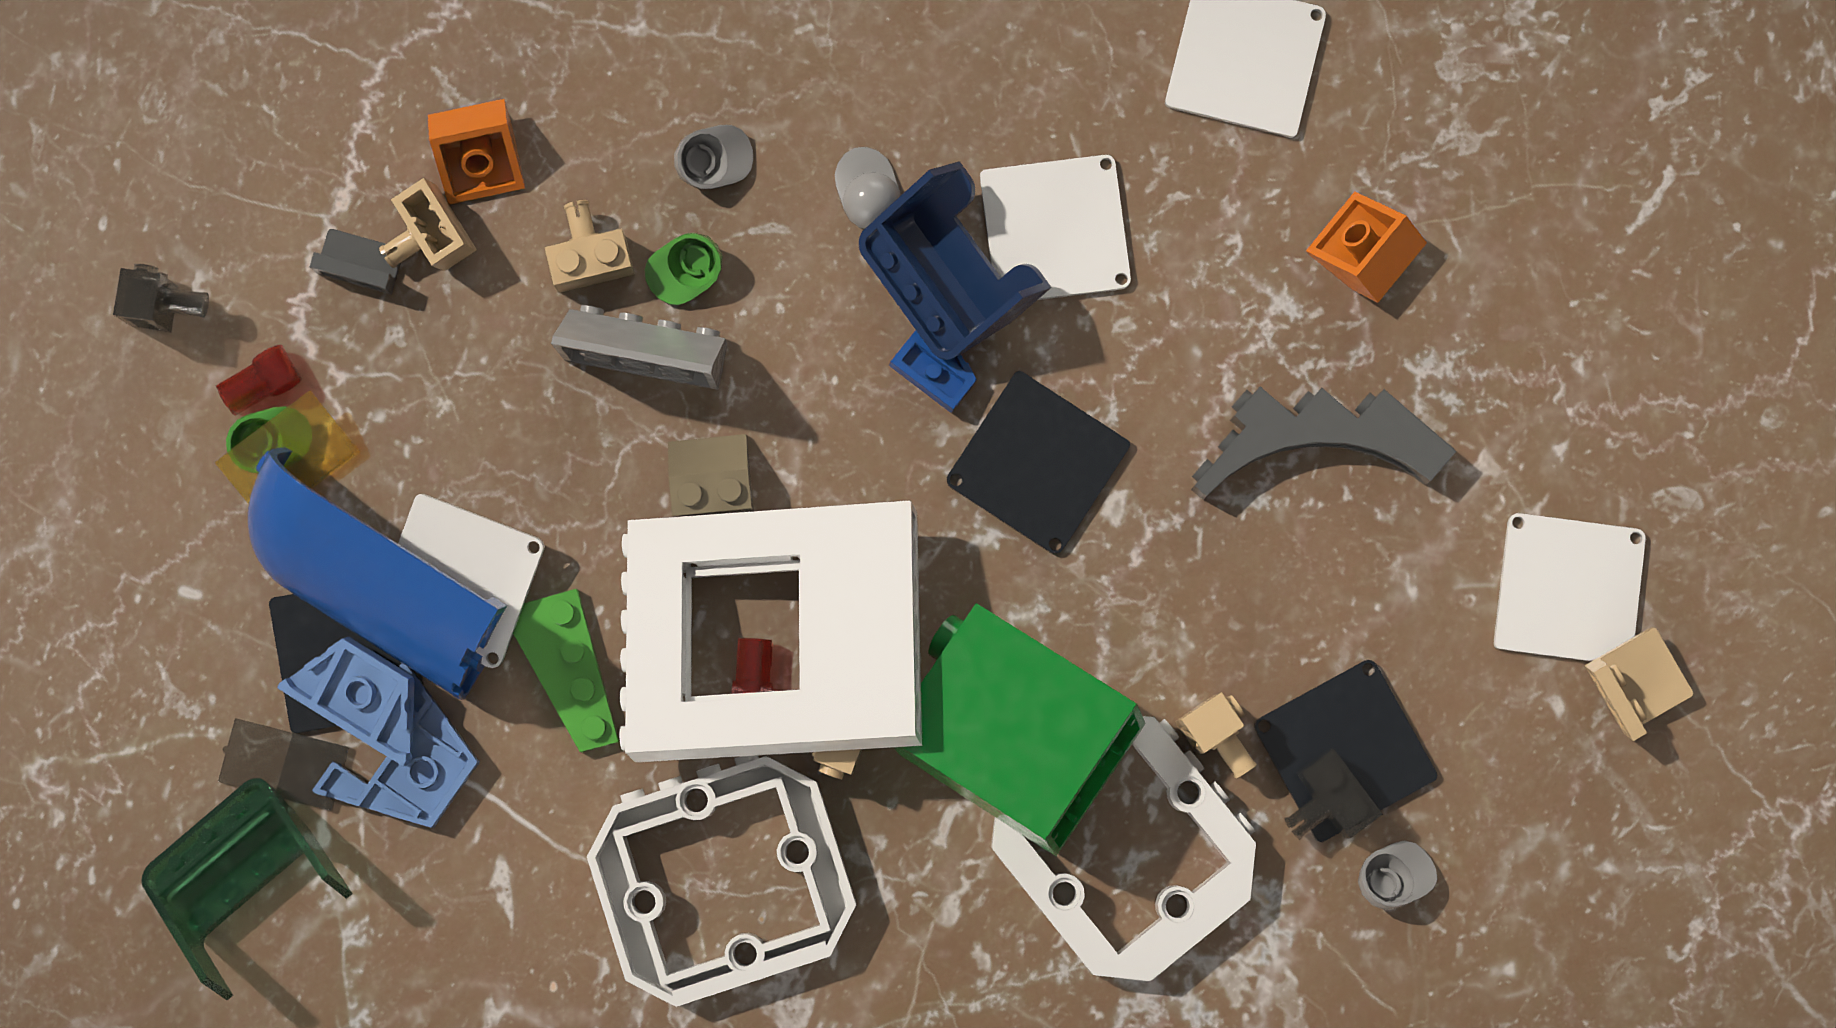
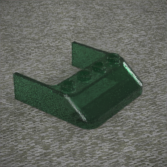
[141,778,353,1001]

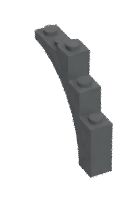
[1191,386,1457,500]

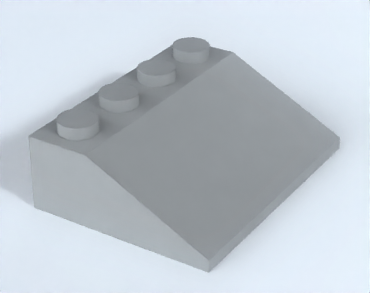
[551,305,727,390]

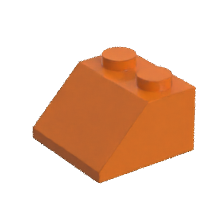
[428,99,525,205]
[1306,192,1427,303]

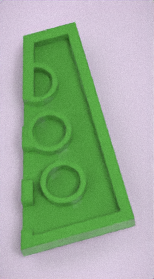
[513,589,620,753]

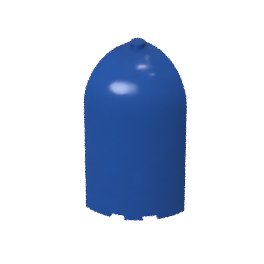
[248,447,507,700]

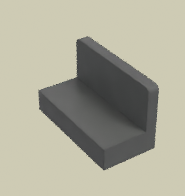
[309,229,401,295]

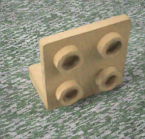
[1585,627,1693,741]

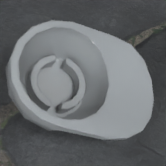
[674,125,753,189]
[835,147,901,229]
[1358,840,1437,910]

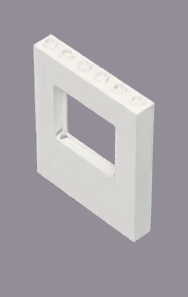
[619,501,922,762]

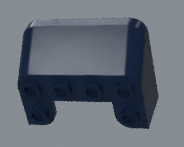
[859,161,1052,360]

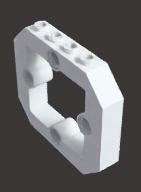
[991,716,1256,981]
[587,755,857,1007]

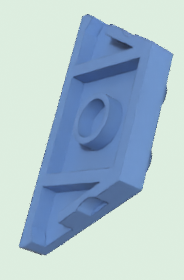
[277,637,414,767]

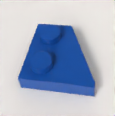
[889,330,977,413]

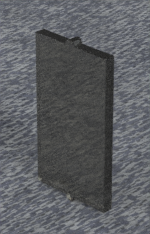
[218,718,349,811]

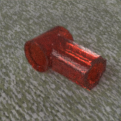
[216,344,302,416]
[731,638,773,694]

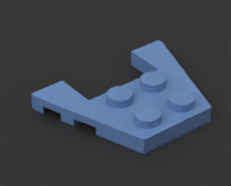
[312,663,480,828]

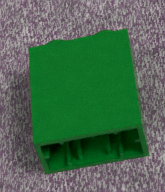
[894,603,1146,856]

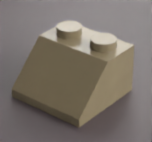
[668,434,754,517]

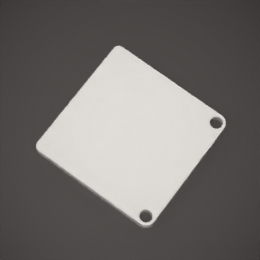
[1165,0,1326,138]
[980,155,1131,300]
[398,494,545,668]
[1494,513,1646,661]

